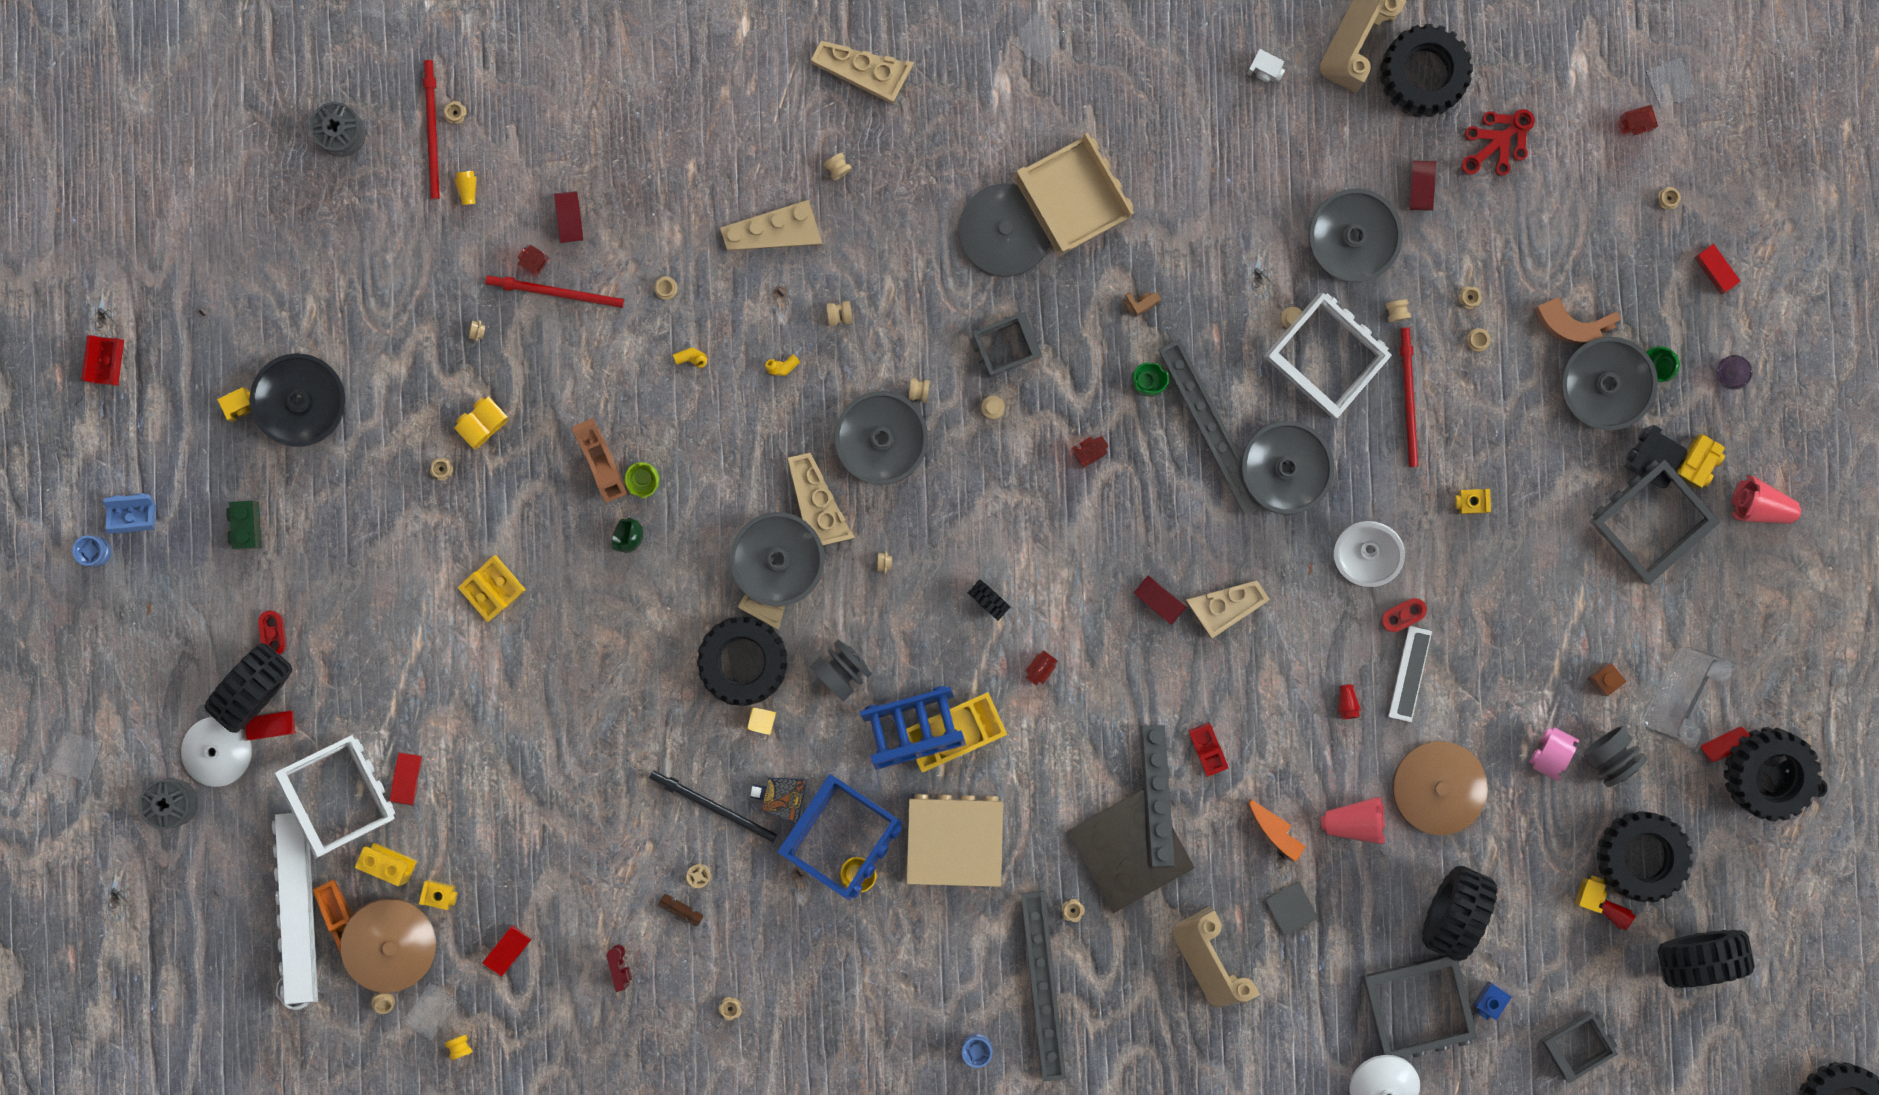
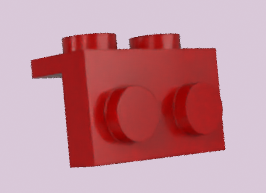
[81,335,124,386]

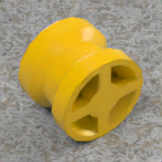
[444,1034,473,1060]

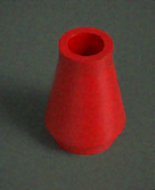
[1338,684,1361,720]
[1600,899,1636,931]

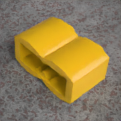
[454,397,509,450]

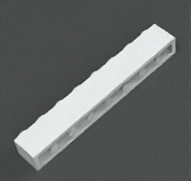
[272,813,318,1004]

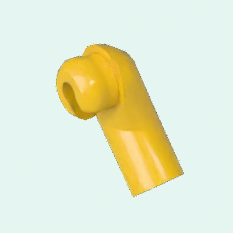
[673,347,708,368]
[765,354,800,376]

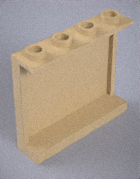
[1013,133,1134,257]
[907,794,1003,887]

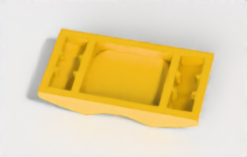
[906,692,1007,773]

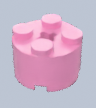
[1529,727,1580,781]

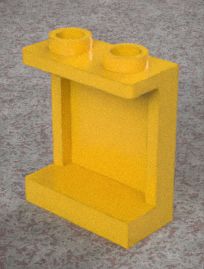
[355,843,417,886]

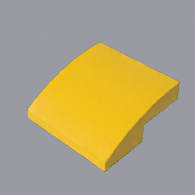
[457,555,526,622]

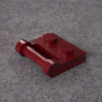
[606,944,632,992]

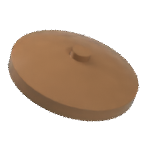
[1393,741,1488,835]
[340,898,436,993]

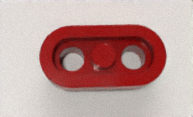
[1381,598,1427,632]
[258,610,287,655]

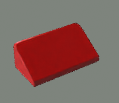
[1694,243,1740,295]
[246,711,296,741]
[1700,727,1750,763]
[482,925,532,976]

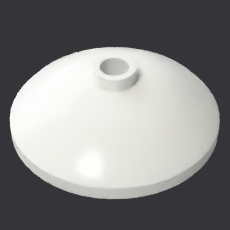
[1334,521,1405,587]
[181,717,252,787]
[1349,1055,1420,1095]

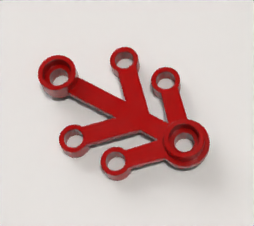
[1461,109,1535,176]

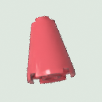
[1731,475,1801,524]
[1321,797,1385,844]

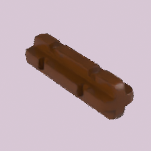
[659,894,703,926]

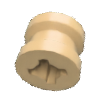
[823,153,852,181]
[1385,299,1411,323]
[908,378,930,403]
[686,864,711,888]

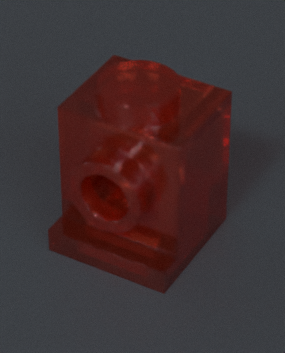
[1619,105,1658,136]
[517,244,550,277]
[1071,435,1109,469]

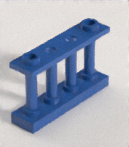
[860,686,966,770]

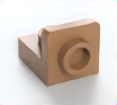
[1123,292,1162,317]

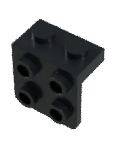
[1625,425,1687,489]

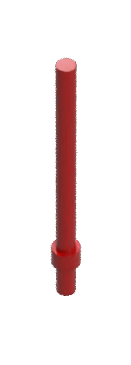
[422,60,440,200]
[485,275,625,308]
[1399,327,1418,467]

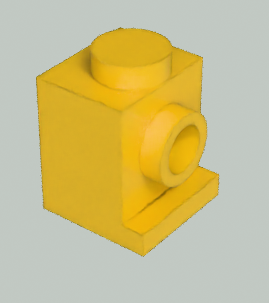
[217,387,251,422]
[1455,489,1491,514]
[1574,875,1607,913]
[419,879,458,910]

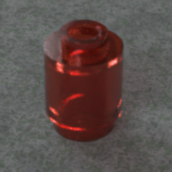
[1025,650,1058,686]

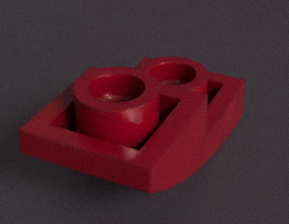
[1410,160,1436,211]
[554,191,583,243]
[1133,575,1187,625]

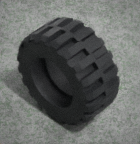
[1380,24,1473,117]
[697,617,788,706]
[204,643,292,733]
[1724,727,1822,822]
[1597,811,1693,903]
[1422,866,1498,961]
[1657,930,1755,988]
[1799,1062,1879,1095]

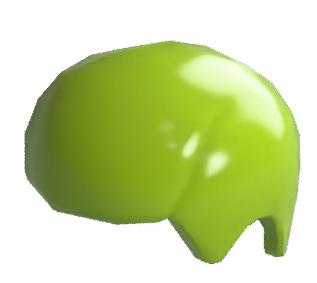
[624,462,660,499]

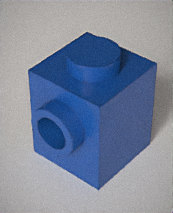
[1473,981,1512,1020]

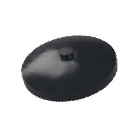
[250,353,345,447]

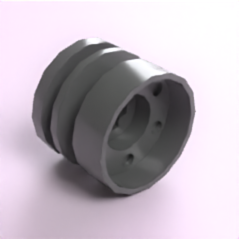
[309,102,366,157]
[810,639,872,702]
[1583,726,1647,787]
[139,779,198,829]

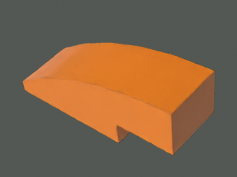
[1247,799,1306,862]
[313,879,353,954]

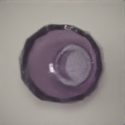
[1716,355,1753,390]

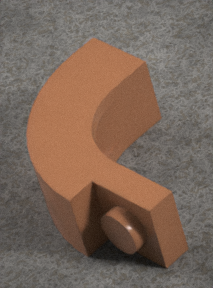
[1534,297,1621,344]
[571,418,627,503]

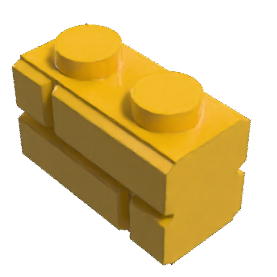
[1677,434,1725,489]

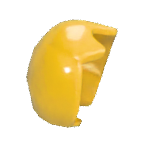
[839,857,877,893]

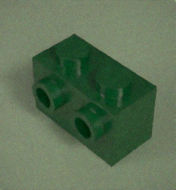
[226,501,262,550]

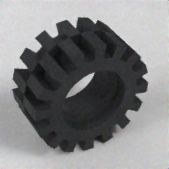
[967,579,1011,621]

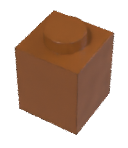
[1588,663,1626,696]

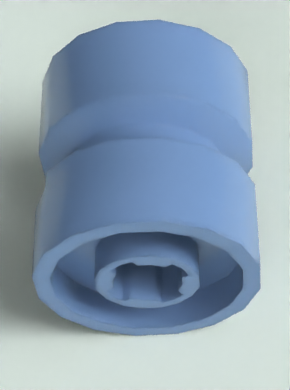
[72,535,112,567]
[962,1033,992,1068]

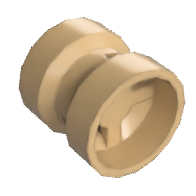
[827,301,853,326]

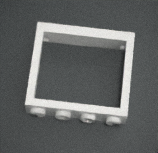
[1264,293,1392,418]
[273,735,395,859]

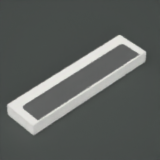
[1388,626,1432,722]

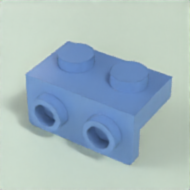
[103,493,156,534]

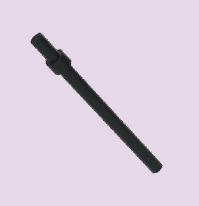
[649,770,778,843]

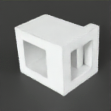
[1247,49,1285,82]

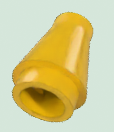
[454,171,477,205]

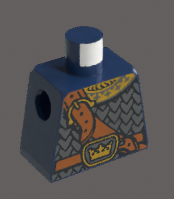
[750,777,807,824]

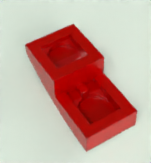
[1188,722,1229,777]
[390,753,423,806]

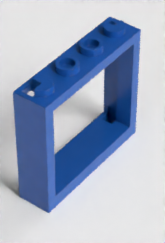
[778,774,903,901]

